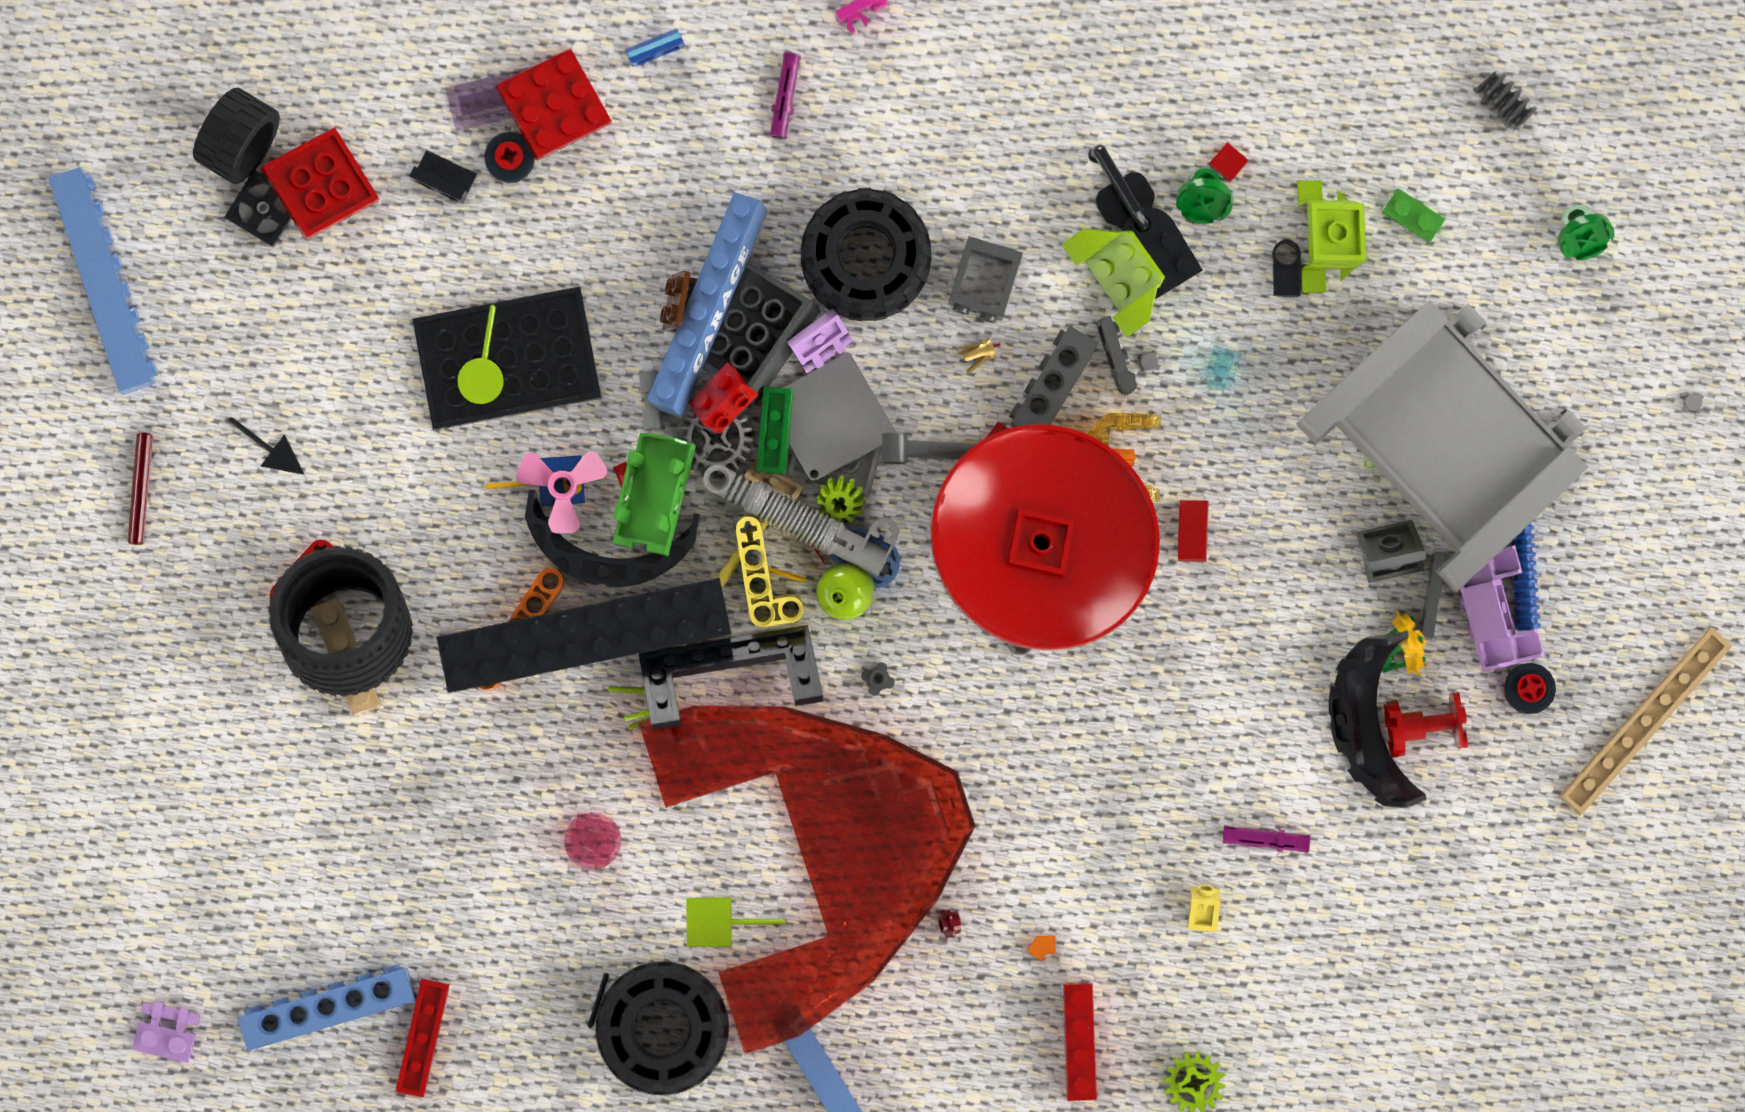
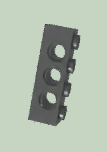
[1009,326,1099,428]

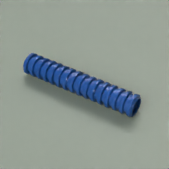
[1509,523,1541,631]

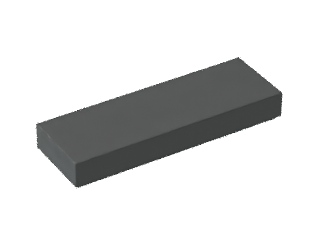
[1420,552,1446,640]

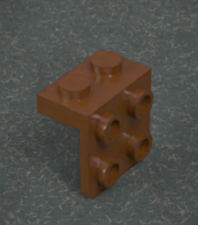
[660,270,697,333]

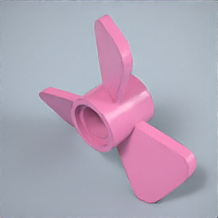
[516,452,607,534]

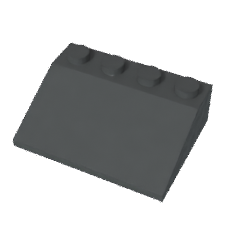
[702,261,820,405]

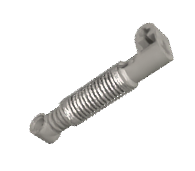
[703,465,899,577]

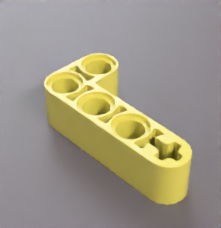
[736,514,804,627]

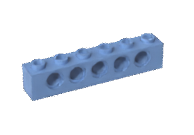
[238,964,416,1051]

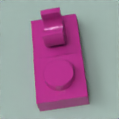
[835,0,888,35]

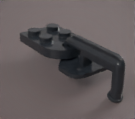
[1088,145,1203,299]

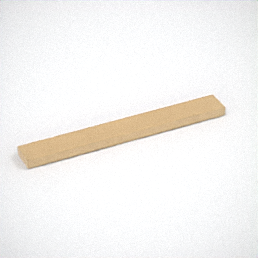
[1558,627,1732,816]

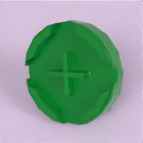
[1176,168,1233,224]
[1557,205,1614,260]

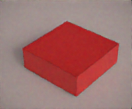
[1208,142,1249,182]

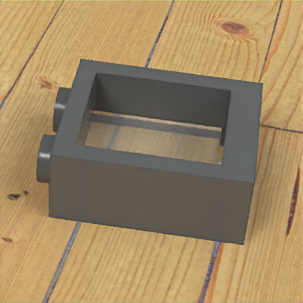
[948,236,1023,323]

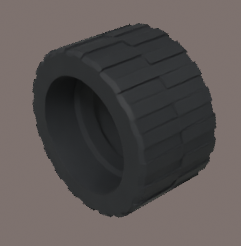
[193,87,280,184]

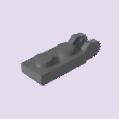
[1096,315,1138,395]

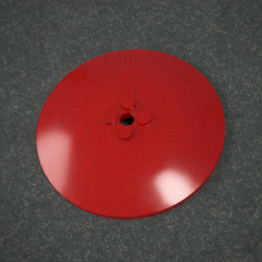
[930,424,1160,651]

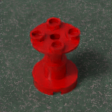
[1384,692,1468,758]

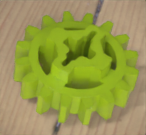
[1163,1051,1226,1112]

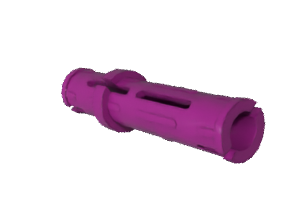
[769,52,801,140]
[1222,825,1311,853]

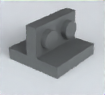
[1356,520,1426,583]

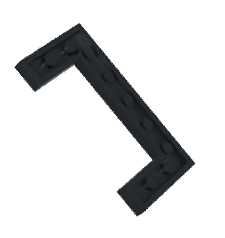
[639,625,824,731]

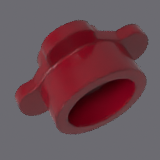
[938,909,961,938]

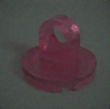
[564,812,622,870]

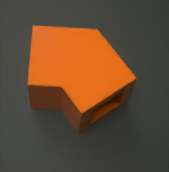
[1026,936,1056,961]

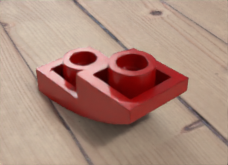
[1178,500,1209,562]

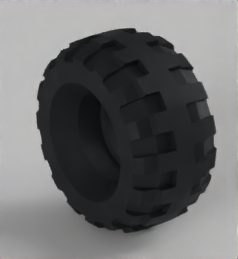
[800,188,932,322]
[595,961,729,1096]

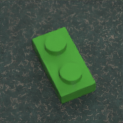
[1382,188,1445,243]

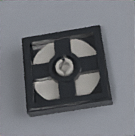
[224,170,292,248]

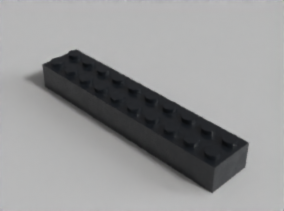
[436,578,731,693]

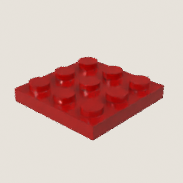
[496,48,612,161]
[261,127,380,241]

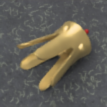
[956,337,1000,374]

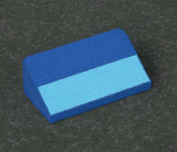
[625,28,684,67]

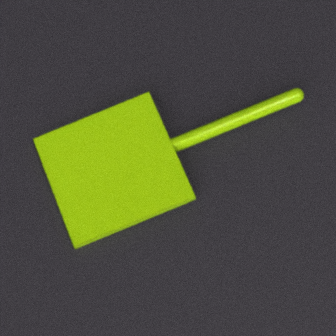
[686,898,786,947]

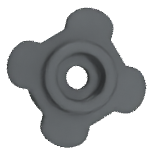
[861,662,895,696]

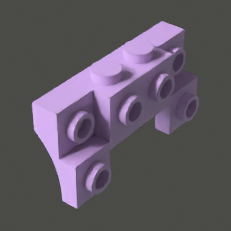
[1460,545,1545,672]

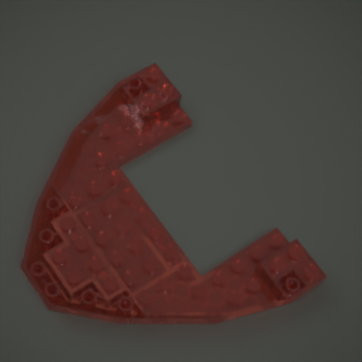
[639,705,976,1055]

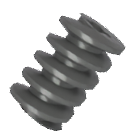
[1474,71,1537,132]

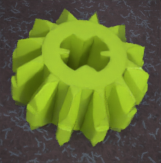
[816,475,866,523]

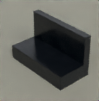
[409,150,477,205]

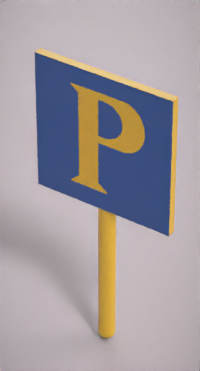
[485,455,585,507]

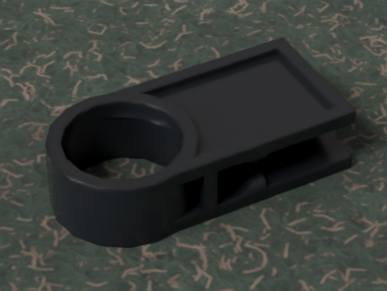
[1272,239,1301,297]

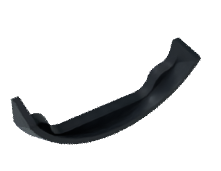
[525,489,701,587]
[1329,631,1427,808]

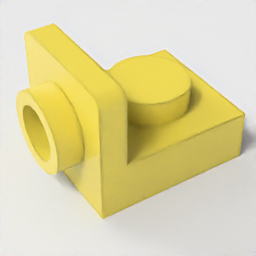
[1188,884,1221,932]

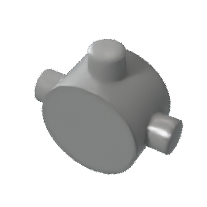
[1137,350,1161,374]
[1682,392,1704,414]

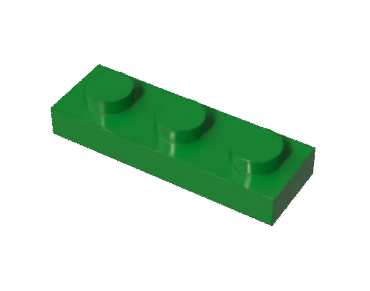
[756,386,794,475]

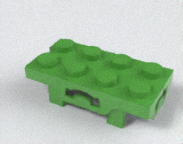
[612,433,696,556]

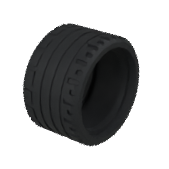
[268,546,413,696]

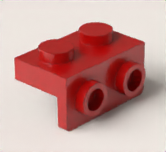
[688,362,758,433]

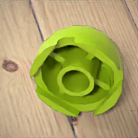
[816,562,875,620]

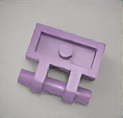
[786,309,853,374]
[132,1002,200,1063]

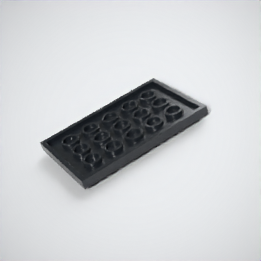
[412,286,602,431]

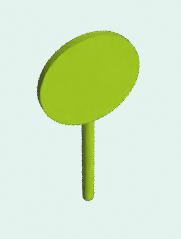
[458,305,504,404]

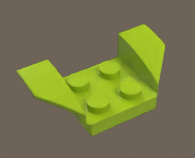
[1297,180,1366,293]
[1062,229,1165,338]

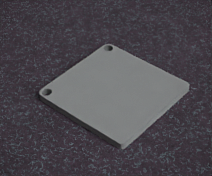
[783,353,896,482]

